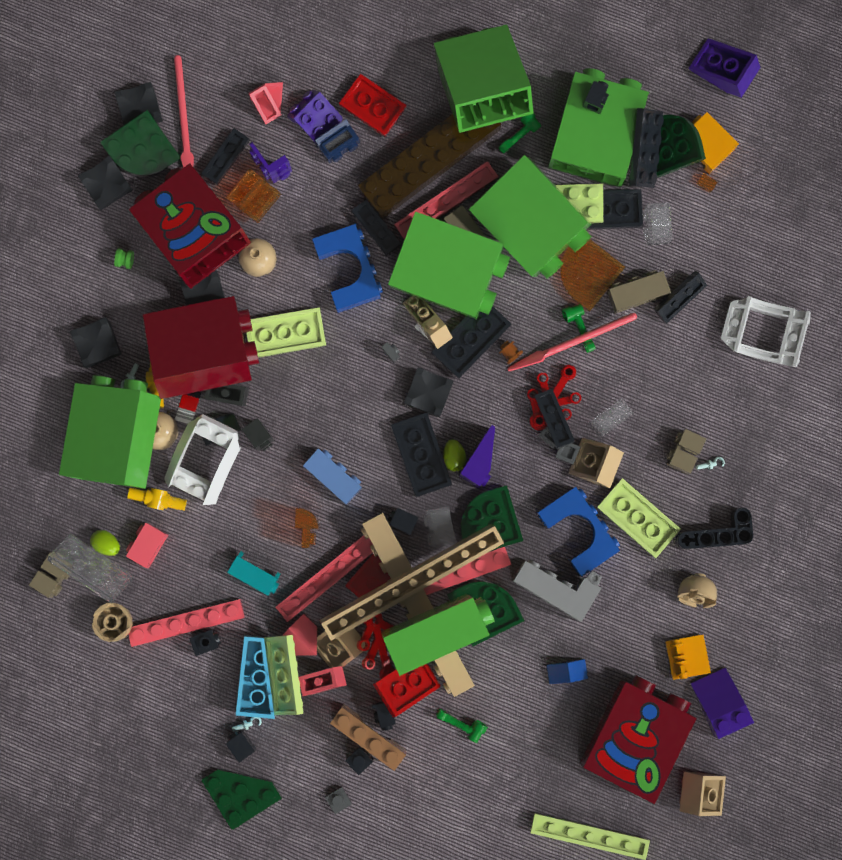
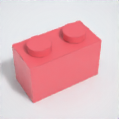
[126,523,168,568]
[298,666,347,696]

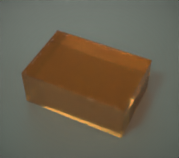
[697,173,718,193]

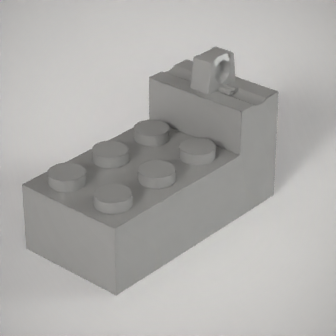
[512,560,602,622]

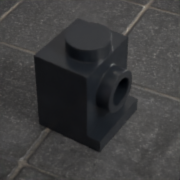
[583,81,609,114]
[189,629,221,656]
[372,702,396,731]

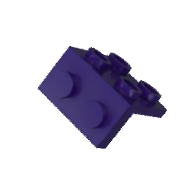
[287,89,343,143]
[248,142,292,184]

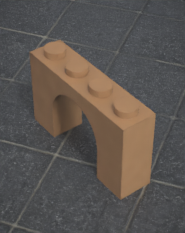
[330,704,407,771]

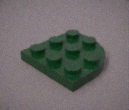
[101,110,181,175]
[656,114,706,178]
[461,486,523,550]
[447,582,525,647]

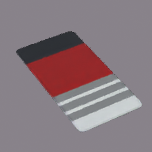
[175,391,201,424]

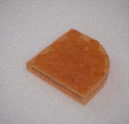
[560,239,625,312]

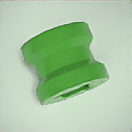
[114,248,134,269]

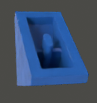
[547,659,588,684]

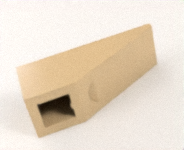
[402,296,453,349]

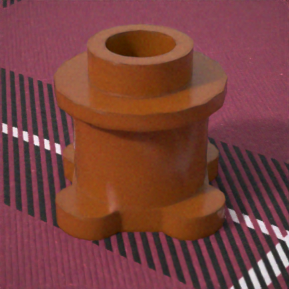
[499,341,523,365]

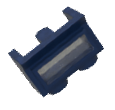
[315,119,360,164]

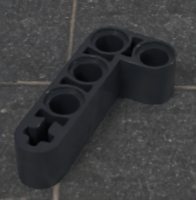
[675,508,754,549]

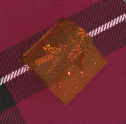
[226,168,282,223]
[295,508,321,549]

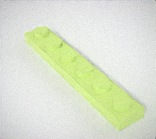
[530,813,650,860]

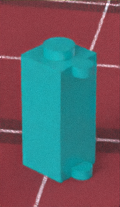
[227,551,281,596]

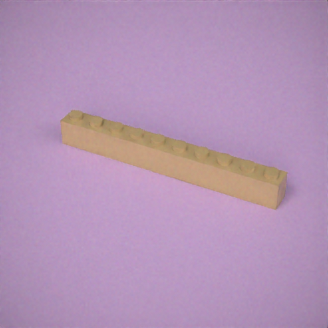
[361,513,475,697]
[320,524,504,641]

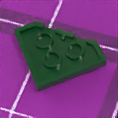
[201,769,282,830]

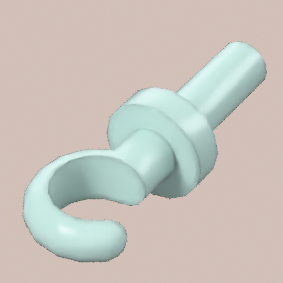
[121,363,139,388]
[696,457,725,470]
[232,717,262,732]

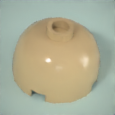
[238,238,277,277]
[153,412,178,450]
[677,573,717,608]
[92,603,133,642]

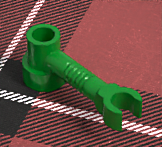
[498,113,542,154]
[562,304,596,353]
[436,708,488,743]

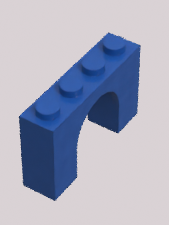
[312,224,383,313]
[536,487,620,577]

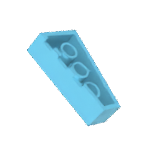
[235,635,275,719]

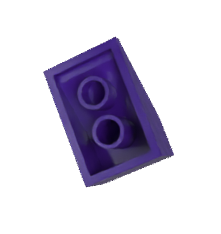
[689,38,760,98]
[460,425,495,489]
[690,668,754,739]

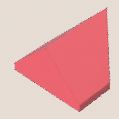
[248,82,283,124]
[282,614,317,656]

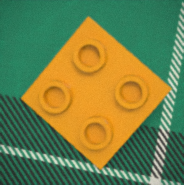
[665,635,711,680]

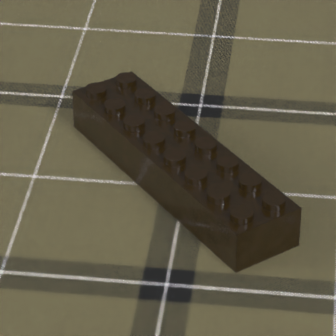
[358,114,501,220]

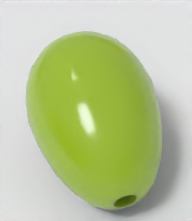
[444,439,467,471]
[90,530,120,556]

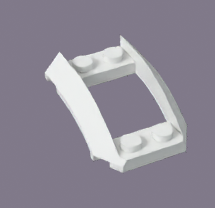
[721,296,811,367]
[164,414,241,505]

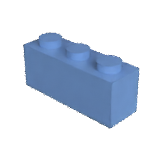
[303,449,362,505]

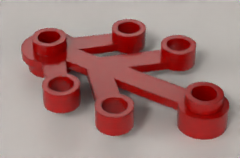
[527,365,581,431]
[356,613,395,679]

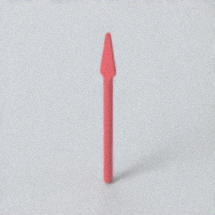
[174,55,194,168]
[508,313,637,371]

